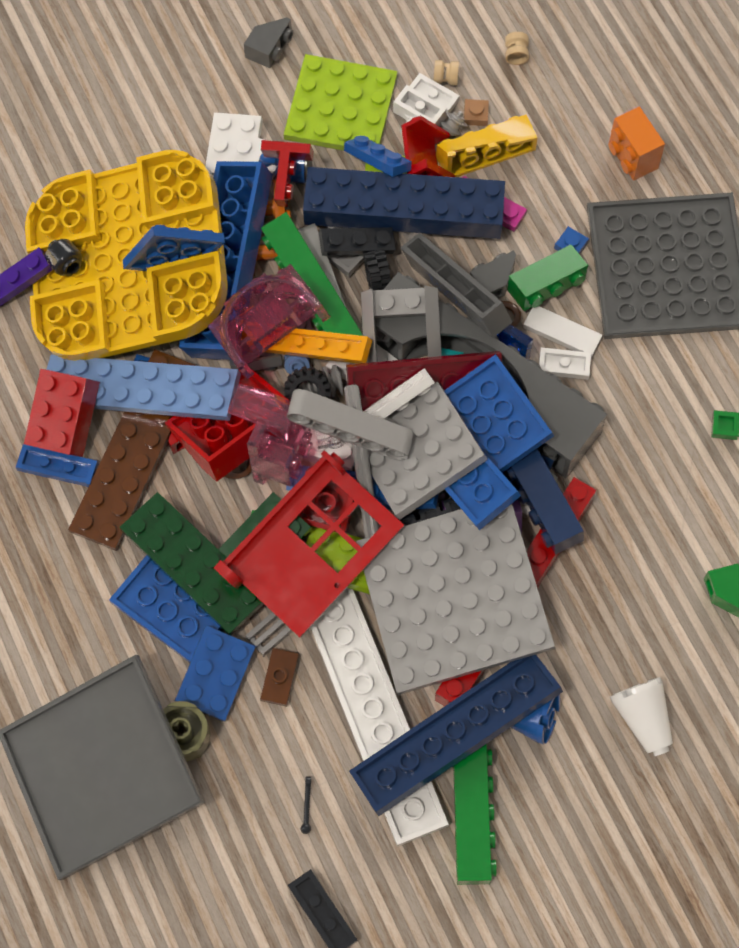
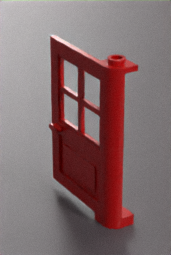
[214,450,405,638]

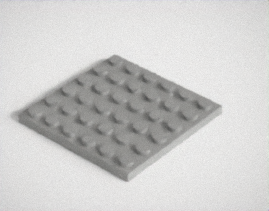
[356,504,556,695]

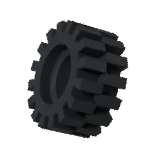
[363,249,391,291]
[284,366,331,401]

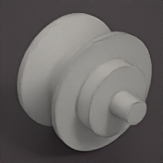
[441,111,467,136]

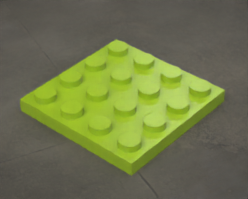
[283,54,398,151]

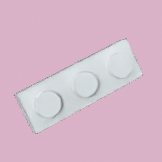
[363,368,435,420]

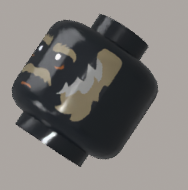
[45,239,83,276]

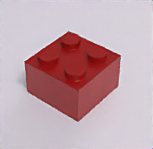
[299,466,357,533]

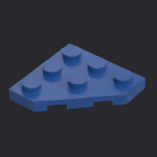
[122,225,225,271]

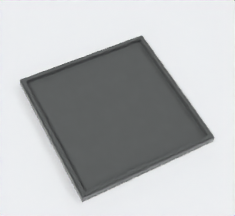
[0,654,205,880]

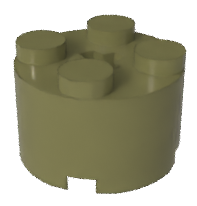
[163,701,210,762]

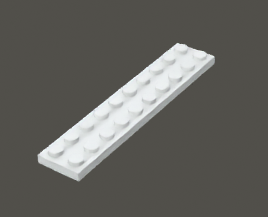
[310,588,449,847]

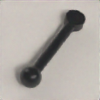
[300,776,311,834]

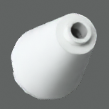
[610,677,673,756]

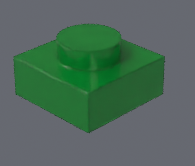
[711,410,739,440]

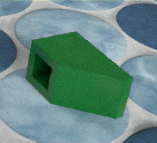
[704,563,739,618]

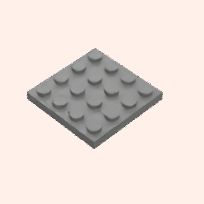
[368,382,488,520]

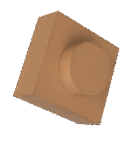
[464,99,489,126]

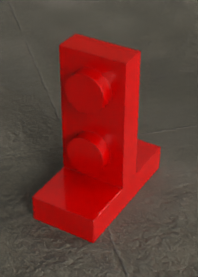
[260,140,314,207]

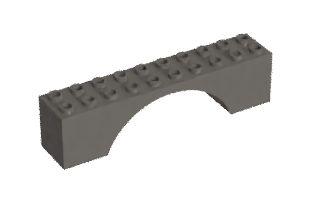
[361,272,607,479]

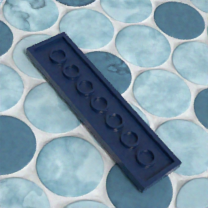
[349,655,563,817]

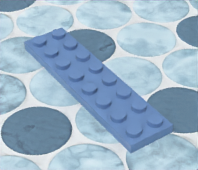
[46,354,241,421]

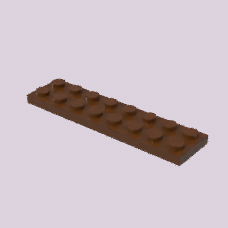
[68,349,197,551]

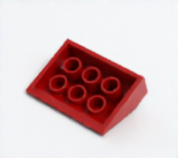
[165,364,296,482]

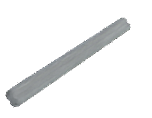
[344,385,379,539]

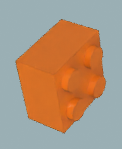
[608,106,665,181]

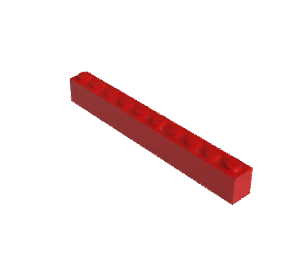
[435,477,596,707]

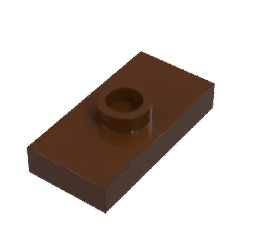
[260,648,299,707]

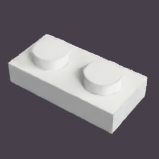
[539,347,591,380]

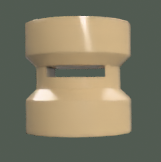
[505,32,529,65]
[434,60,459,86]

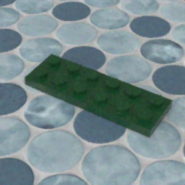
[119,492,264,636]

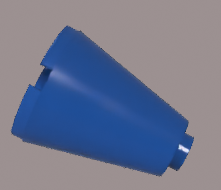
[511,694,561,745]

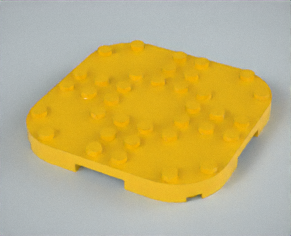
[25,150,228,361]

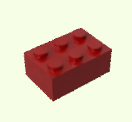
[24,369,100,457]

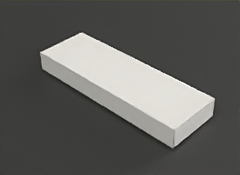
[523,306,602,358]

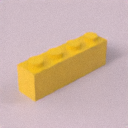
[436,114,538,177]

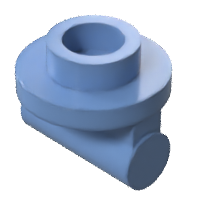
[284,355,310,374]

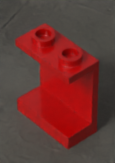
[401,115,455,177]

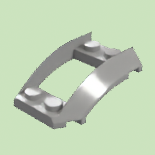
[361,286,442,363]

